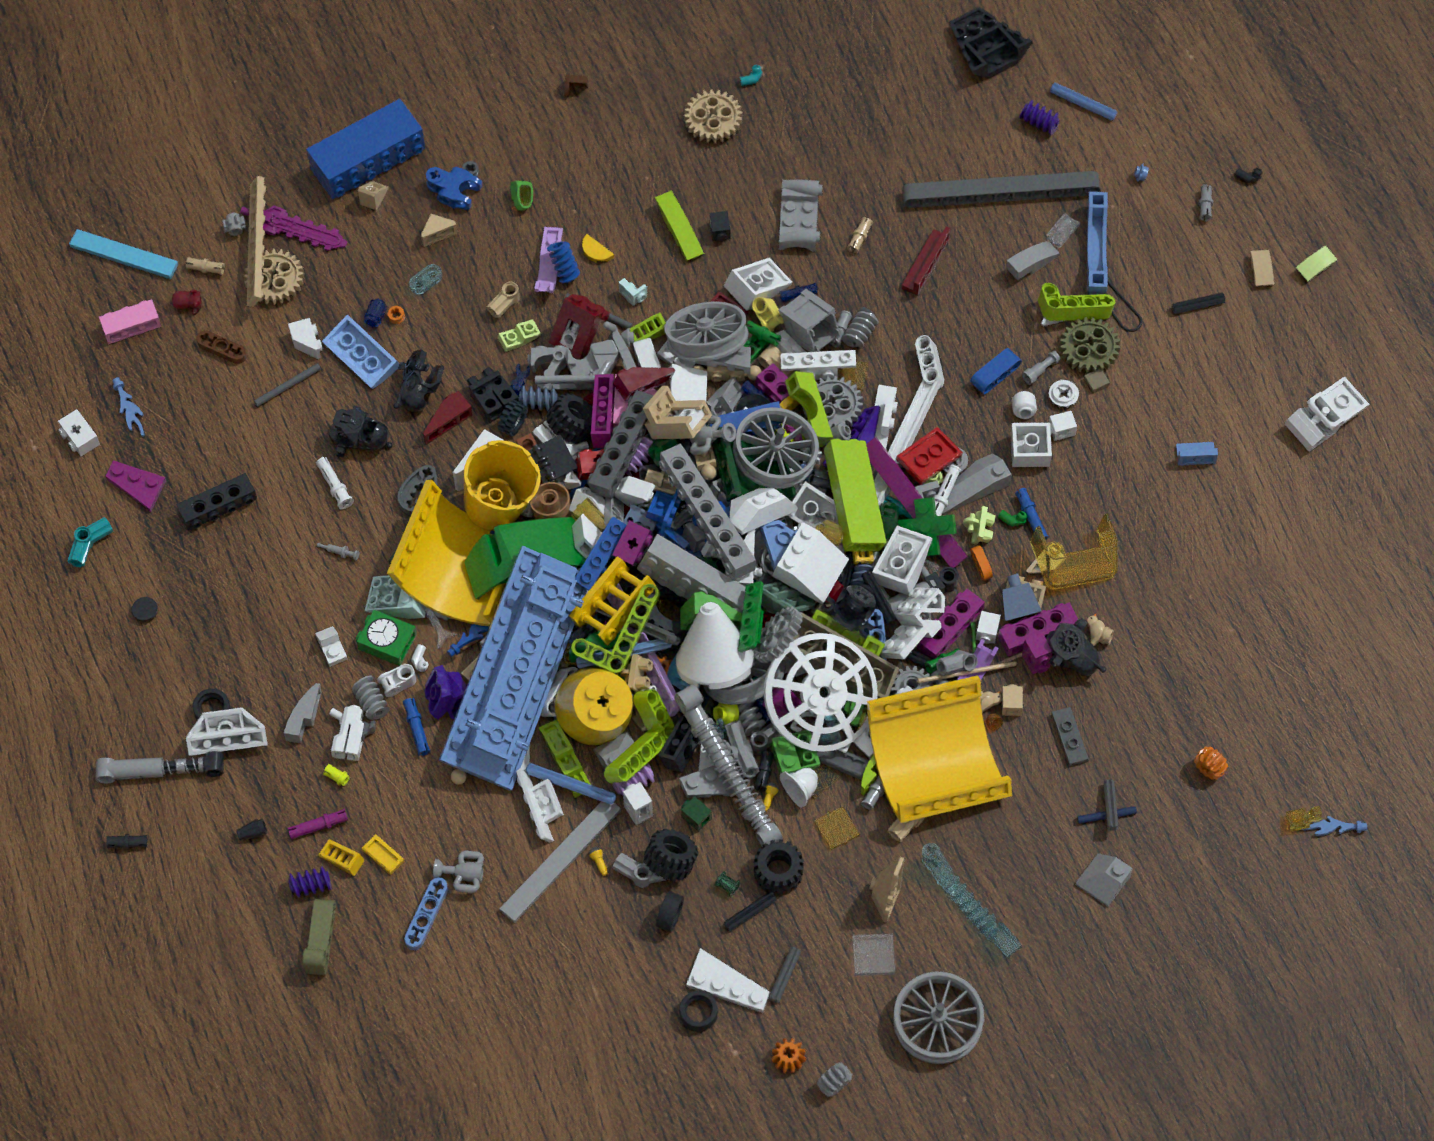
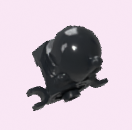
[393,350,444,412]
[329,405,393,458]
[821,583,876,639]
[1046,618,1106,676]

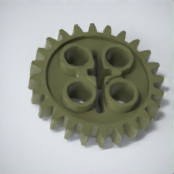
[1060,317,1121,374]

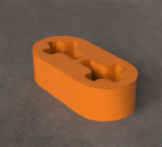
[970,545,993,581]

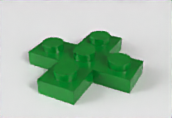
[898,497,957,556]

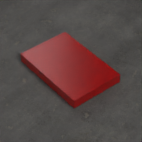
[896,427,963,485]

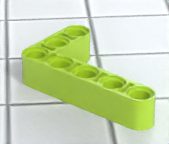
[571,584,659,674]
[604,689,675,783]

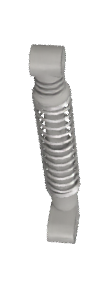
[674,684,783,847]

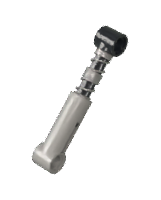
[96,751,224,783]

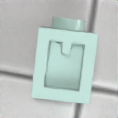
[619,278,647,306]

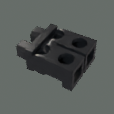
[467,367,519,424]

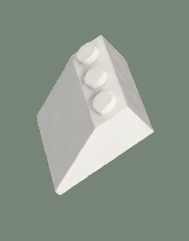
[772,522,849,605]

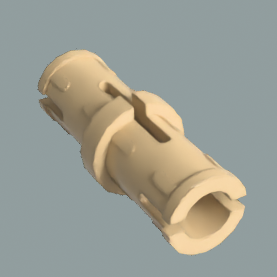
[847,217,873,253]
[186,257,225,275]

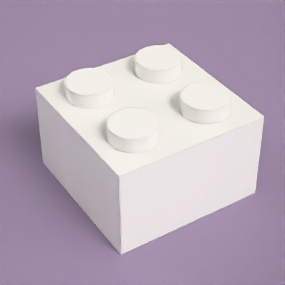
[1011,423,1052,467]

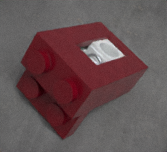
[548,294,610,360]

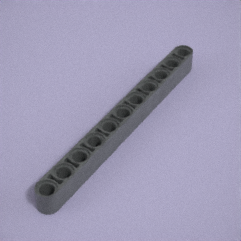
[902,171,1101,208]

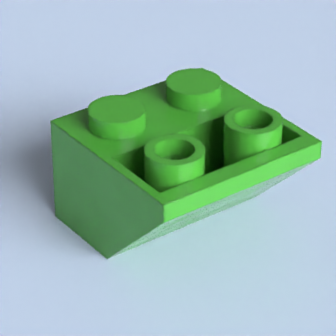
[771,730,821,775]

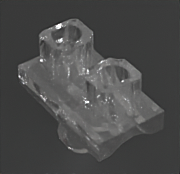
[1046,213,1080,248]

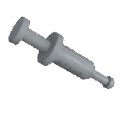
[317,543,360,560]

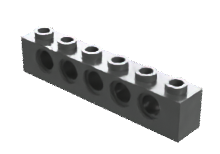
[588,390,654,499]

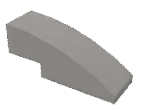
[1006,241,1060,280]
[706,377,744,416]
[284,683,322,743]

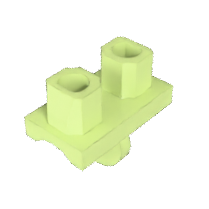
[963,506,995,545]

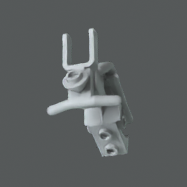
[528,322,636,391]

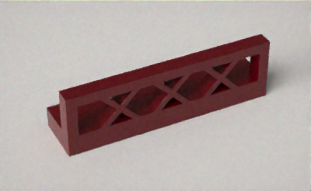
[901,226,951,296]

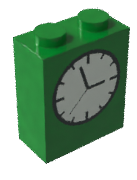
[356,610,417,666]

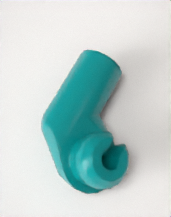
[740,65,763,86]

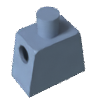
[1002,574,1042,621]

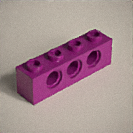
[591,374,615,448]
[917,589,985,659]
[998,602,1078,657]

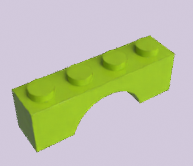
[785,371,833,447]

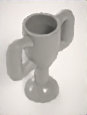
[690,416,736,455]
[433,851,484,893]

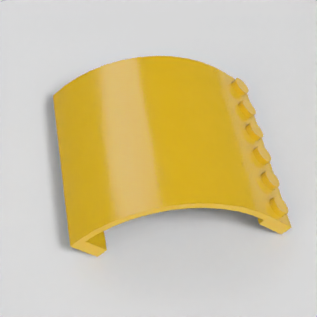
[387,480,506,626]
[867,676,1012,823]

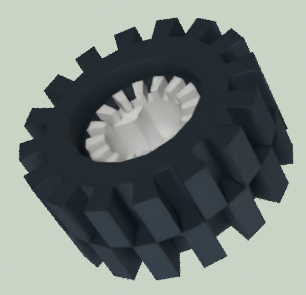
[498,400,528,437]

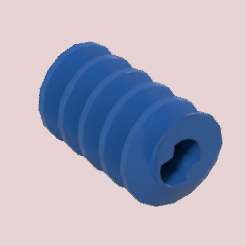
[547,241,580,283]

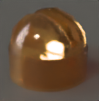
[986,713,1003,731]

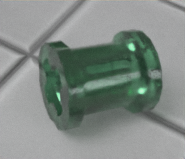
[714,871,741,897]

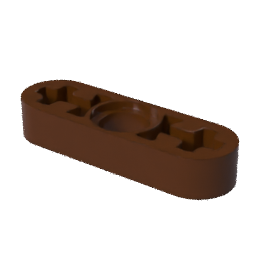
[197,331,247,364]

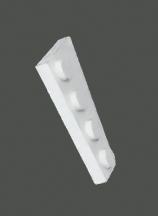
[687,948,770,1013]

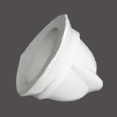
[780,768,818,808]

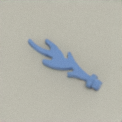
[112,378,144,437]
[1292,816,1367,836]

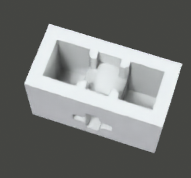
[58,409,100,456]
[623,782,653,825]

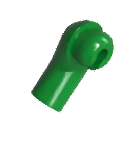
[998,510,1027,527]

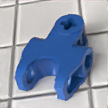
[426,167,482,210]

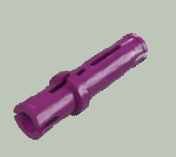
[288,809,348,840]

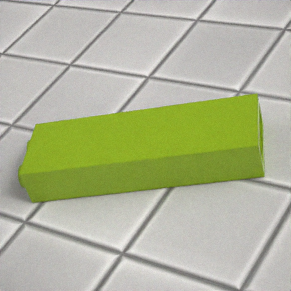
[824,439,887,552]

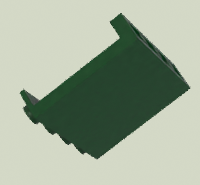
[713,427,796,502]

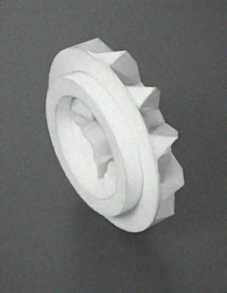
[1049,380,1079,408]

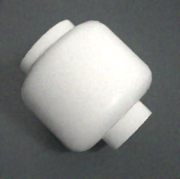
[1012,391,1037,419]

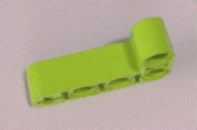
[1038,283,1115,321]

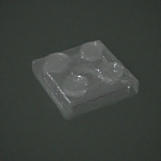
[853,934,895,976]

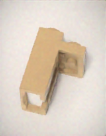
[643,386,712,439]

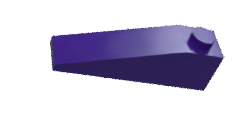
[823,405,881,467]

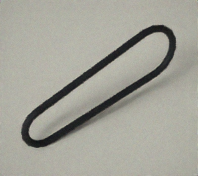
[1108,281,1142,332]

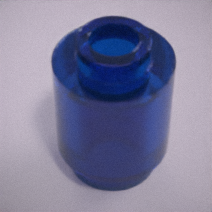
[364,299,387,327]

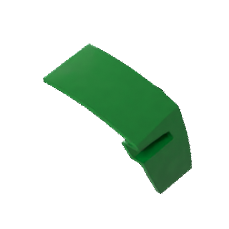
[464,517,586,599]

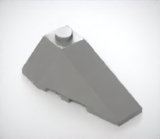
[942,453,1012,515]

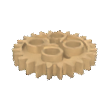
[684,89,742,143]
[244,249,304,305]

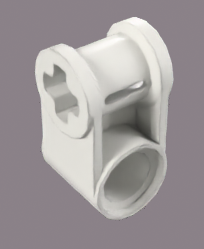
[377,664,417,697]

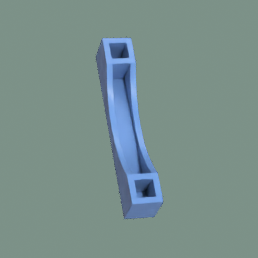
[1087,192,1108,295]

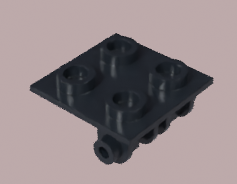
[528,435,578,483]

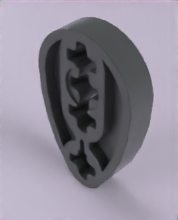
[398,465,438,515]

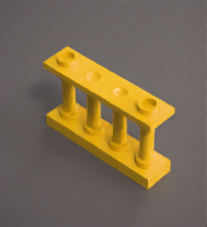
[568,557,656,645]

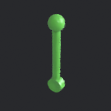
[971,622,976,654]

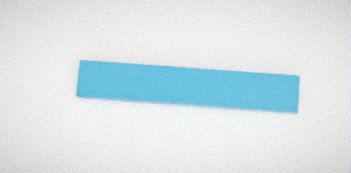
[70,229,178,279]

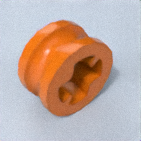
[387,306,405,324]

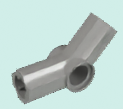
[724,720,759,779]
[612,853,670,888]

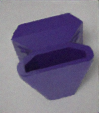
[425,665,467,719]

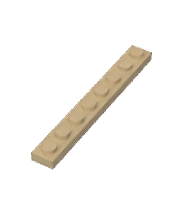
[247,176,266,307]

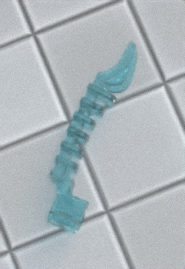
[922,843,1022,958]

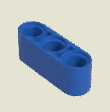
[970,348,1022,395]

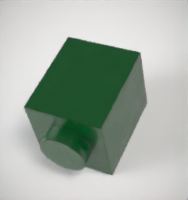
[681,796,712,832]

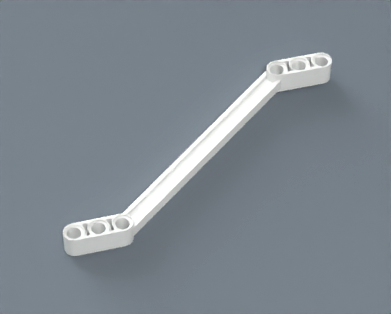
[858,335,944,567]

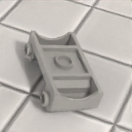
[779,180,822,251]

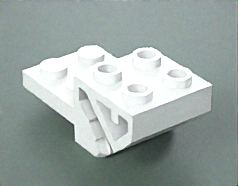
[1285,376,1369,452]
[880,587,945,659]

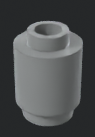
[826,423,851,445]

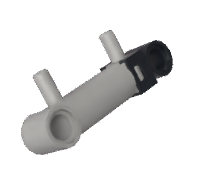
[874,566,958,625]

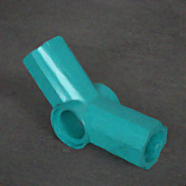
[68,517,114,567]

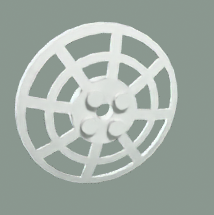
[764,633,878,752]

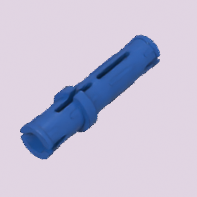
[1015,488,1049,543]
[403,698,430,756]

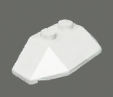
[729,488,798,534]
[186,708,268,756]

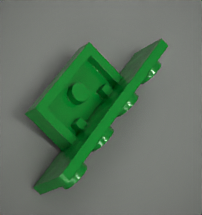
[738,581,764,653]

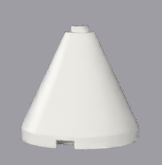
[676,602,755,689]

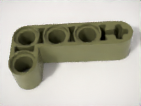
[303,899,336,975]

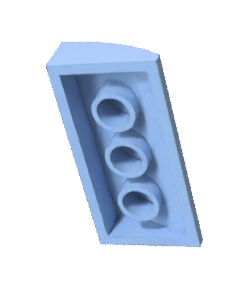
[322,315,400,389]

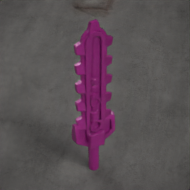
[240,205,347,251]

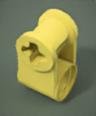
[752,297,784,332]

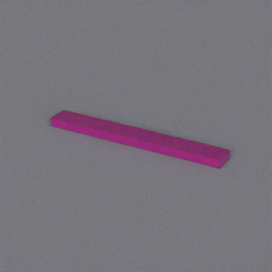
[866,437,968,568]

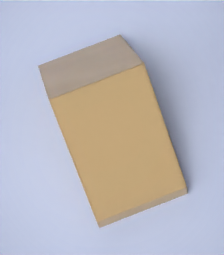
[358,181,388,210]
[421,214,458,247]

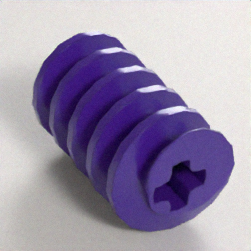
[1019,100,1060,135]
[288,866,332,898]

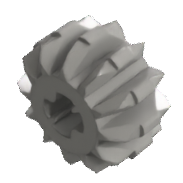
[817,1063,852,1097]

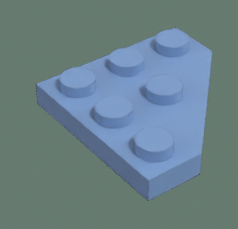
[760,520,797,570]

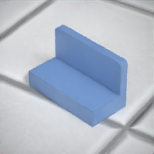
[1176,442,1218,465]

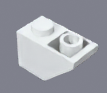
[288,318,323,359]
[614,476,655,507]
[572,514,602,558]

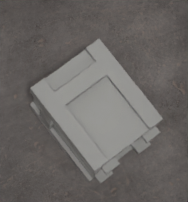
[778,289,842,352]

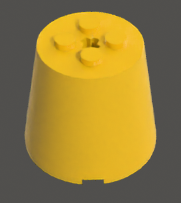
[464,440,541,531]
[555,667,633,745]

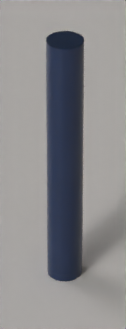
[1077,806,1137,824]

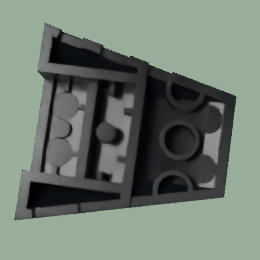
[949,7,1033,79]

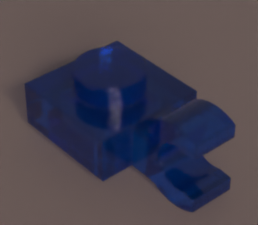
[510,364,530,397]

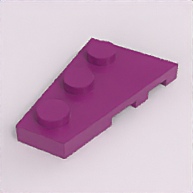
[106,460,166,512]

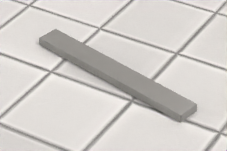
[500,801,621,923]

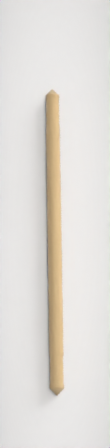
[917,661,1017,683]

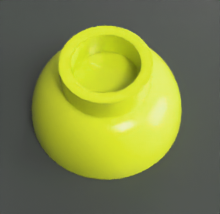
[713,703,739,725]

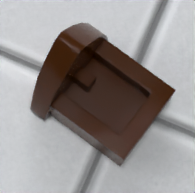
[564,75,589,96]

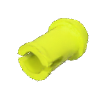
[323,764,350,786]

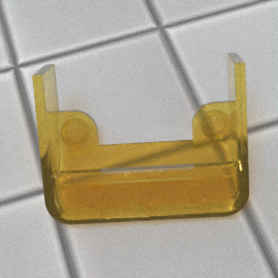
[1030,513,1118,590]

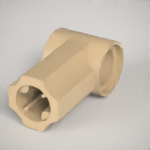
[487,282,520,318]
[758,344,795,378]
[888,817,925,842]

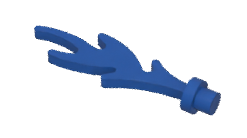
[447,624,490,657]

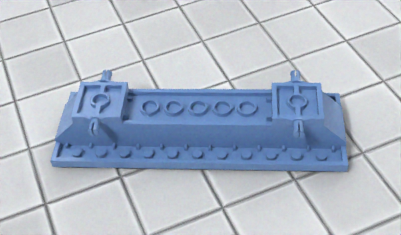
[439,546,587,791]

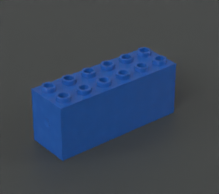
[306,99,425,199]

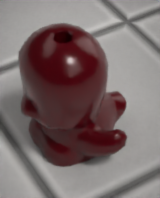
[172,289,202,315]

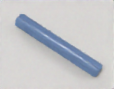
[1051,83,1117,120]

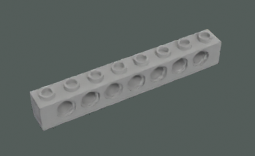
[659,444,756,579]

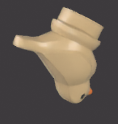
[1087,614,1114,646]
[980,691,1002,713]

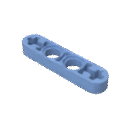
[405,877,448,950]

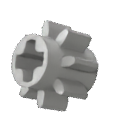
[223,213,246,236]

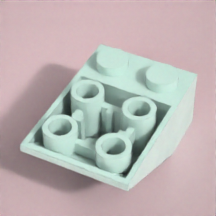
[365,575,427,619]

